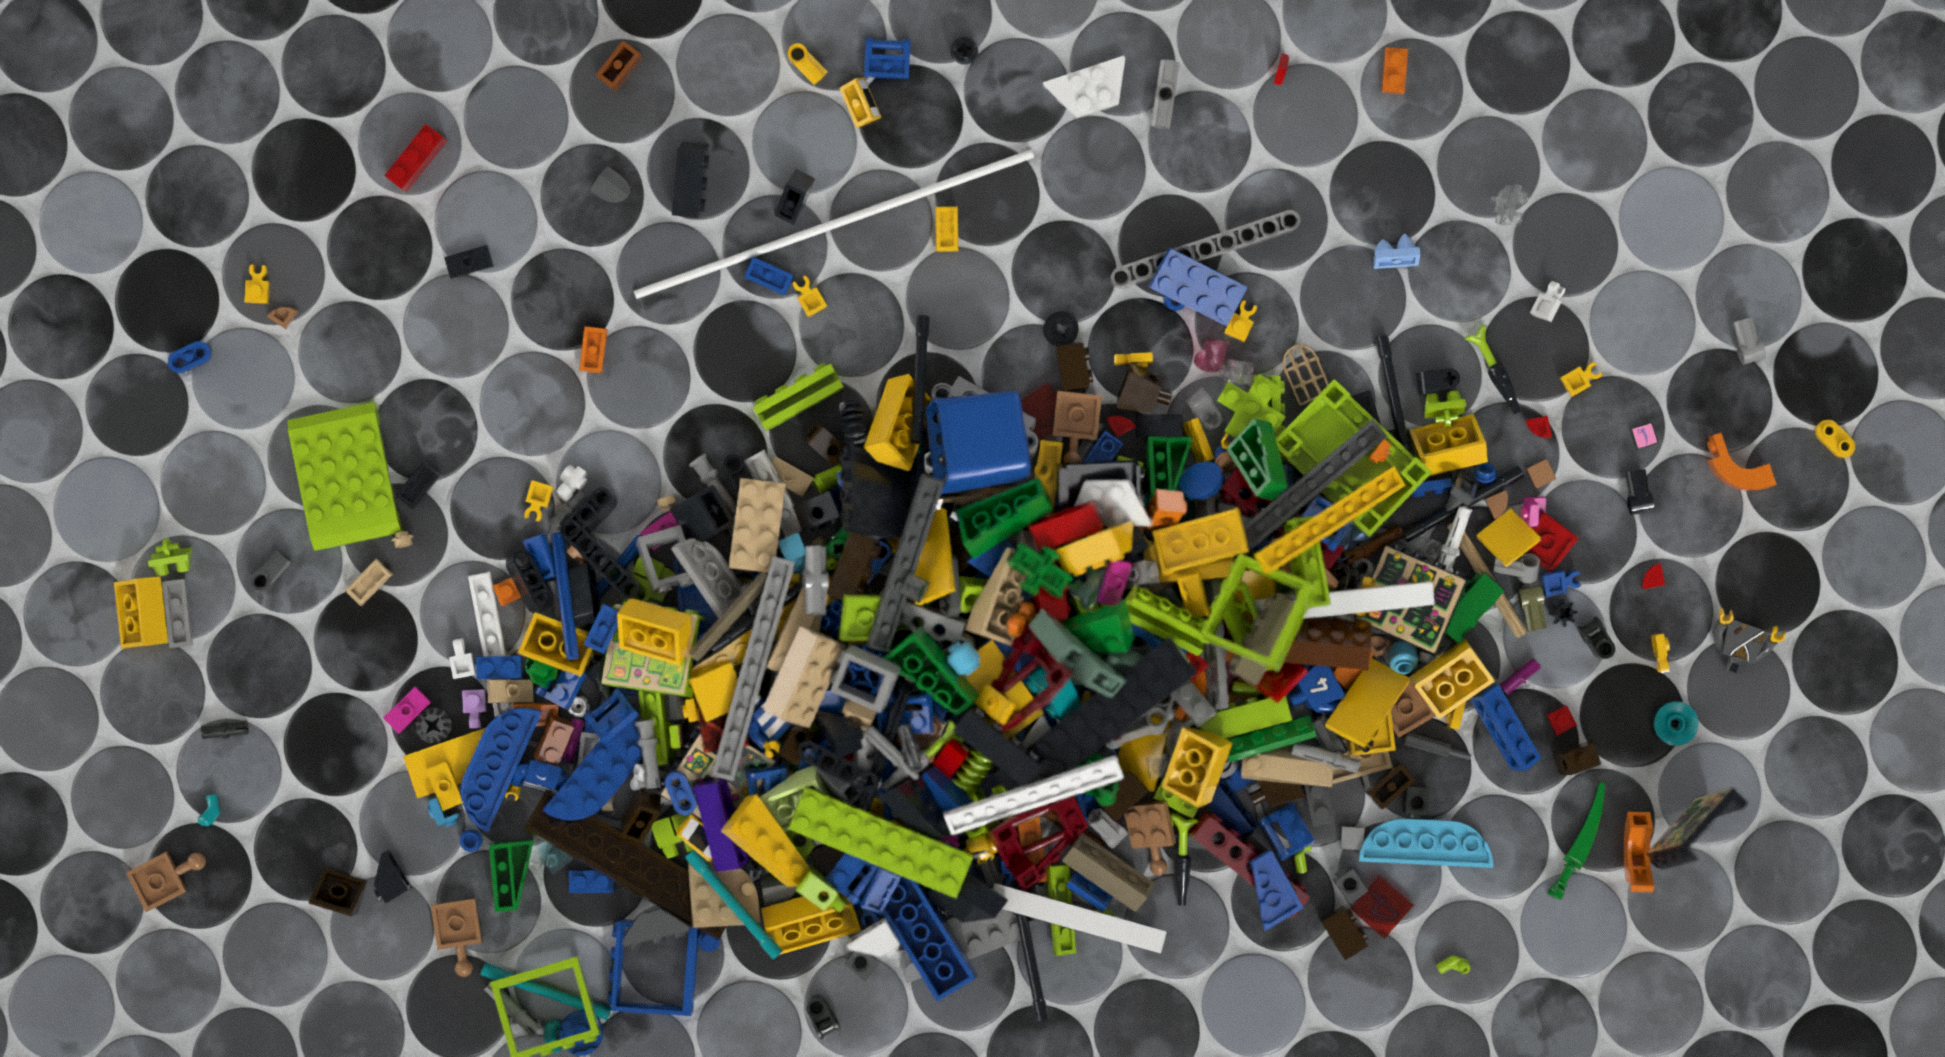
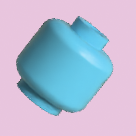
[1388,640,1418,674]
[947,642,980,676]

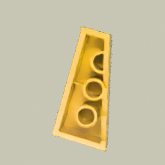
[721,794,810,887]

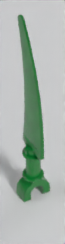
[1547,782,1605,900]

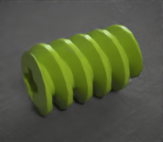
[952,748,993,792]

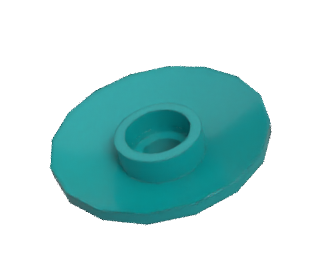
[1654,701,1699,746]

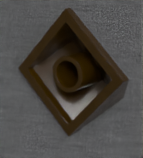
[309,868,367,917]

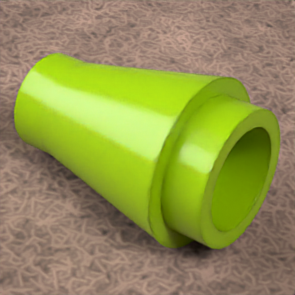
[812,464,842,494]

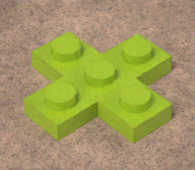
[1217,374,1286,438]

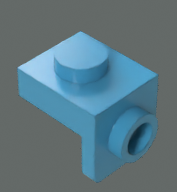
[427,798,462,828]

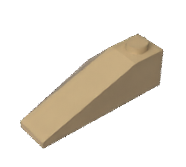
[766,588,822,673]

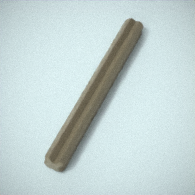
[689,572,768,661]

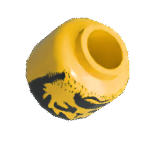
[962,834,997,866]

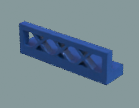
[1470,684,1541,771]

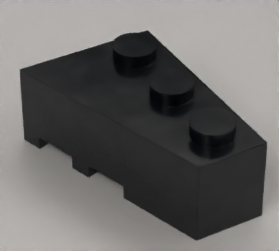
[877,772,951,841]

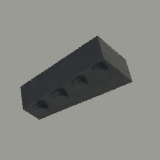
[953,703,1042,787]

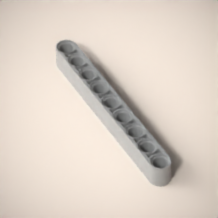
[1110,210,1300,289]

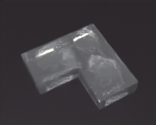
[1146,727,1183,779]

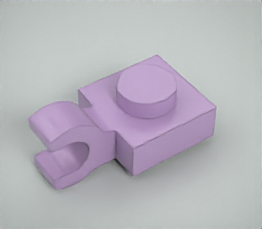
[462,689,487,728]

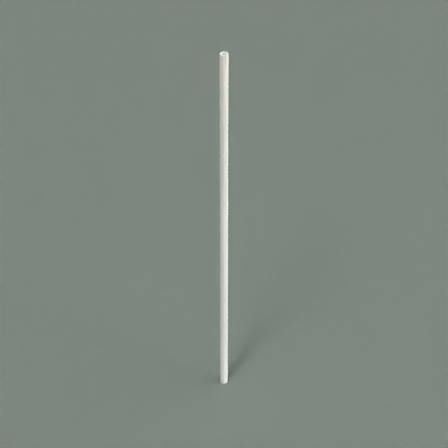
[634,150,1034,299]

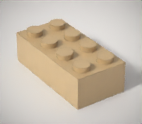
[729,478,785,574]
[763,626,846,728]

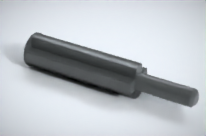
[1404,732,1471,760]

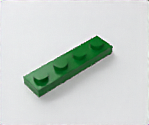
[1226,715,1316,762]

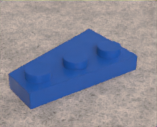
[1250,849,1303,931]

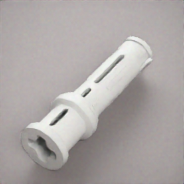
[1438,505,1472,572]

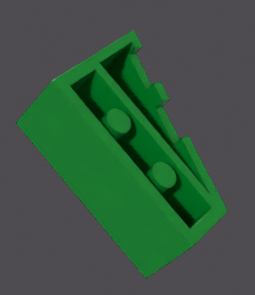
[1226,418,1288,501]
[1146,436,1193,503]
[1446,571,1505,644]
[1063,599,1135,653]
[489,839,534,912]

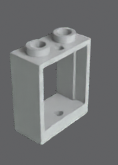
[636,525,693,594]
[830,645,901,713]

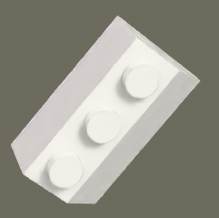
[847,917,900,957]

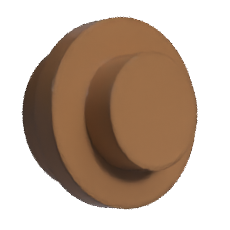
[1215,452,1236,473]

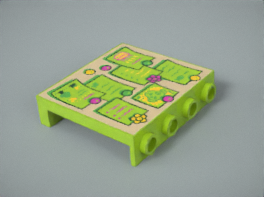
[601,601,705,698]

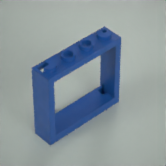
[608,919,699,1016]

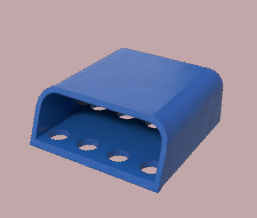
[924,391,1031,494]

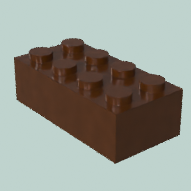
[1283,617,1371,670]

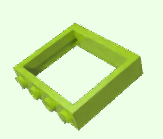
[1201,554,1317,671]
[490,956,601,1057]

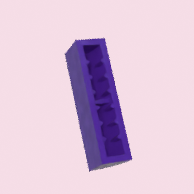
[693,778,749,872]

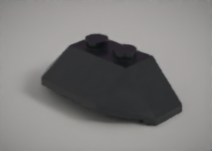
[926,869,1008,923]

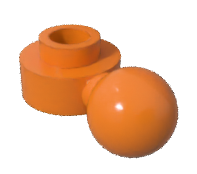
[1006,602,1036,637]

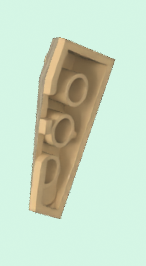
[965,547,1025,646]
[1241,745,1334,787]

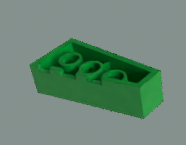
[956,478,1053,559]
[883,626,979,716]

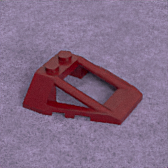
[991,622,1074,731]
[988,795,1088,891]

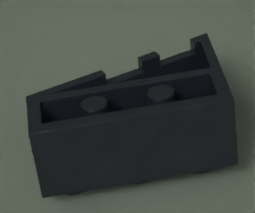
[672,142,710,218]

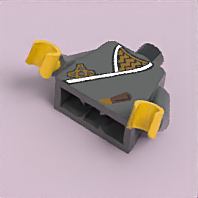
[1713,608,1786,674]

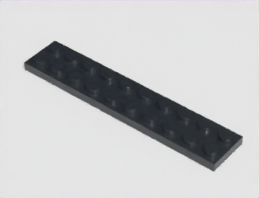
[994,637,1198,791]

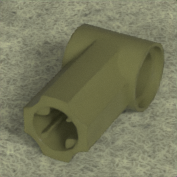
[1517,585,1547,632]

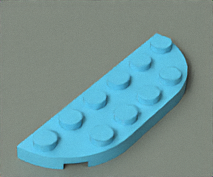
[1358,818,1493,868]

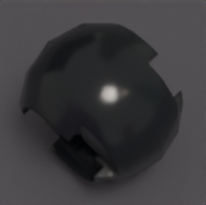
[950,37,978,65]

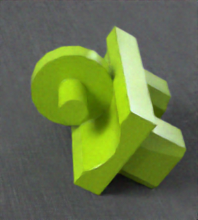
[1424,390,1466,428]
[148,538,192,576]

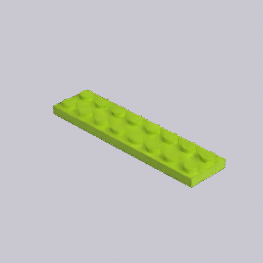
[789,786,974,898]

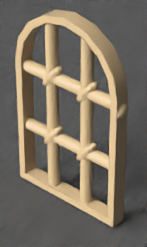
[1282,345,1329,406]

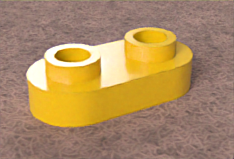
[1815,420,1855,458]

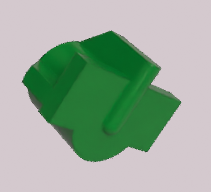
[525,658,558,688]

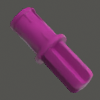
[1500,658,1541,695]
[561,718,585,763]

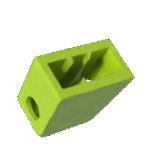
[796,865,847,913]

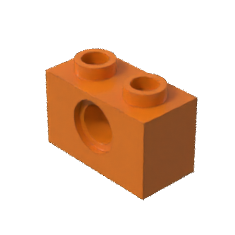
[1145,489,1187,531]

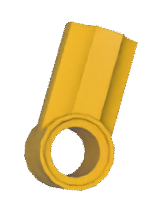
[788,43,828,85]

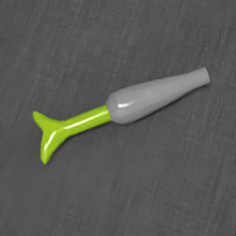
[881,720,964,792]

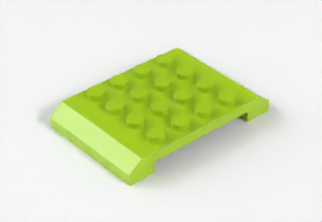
[1276,379,1432,537]
[287,402,403,551]

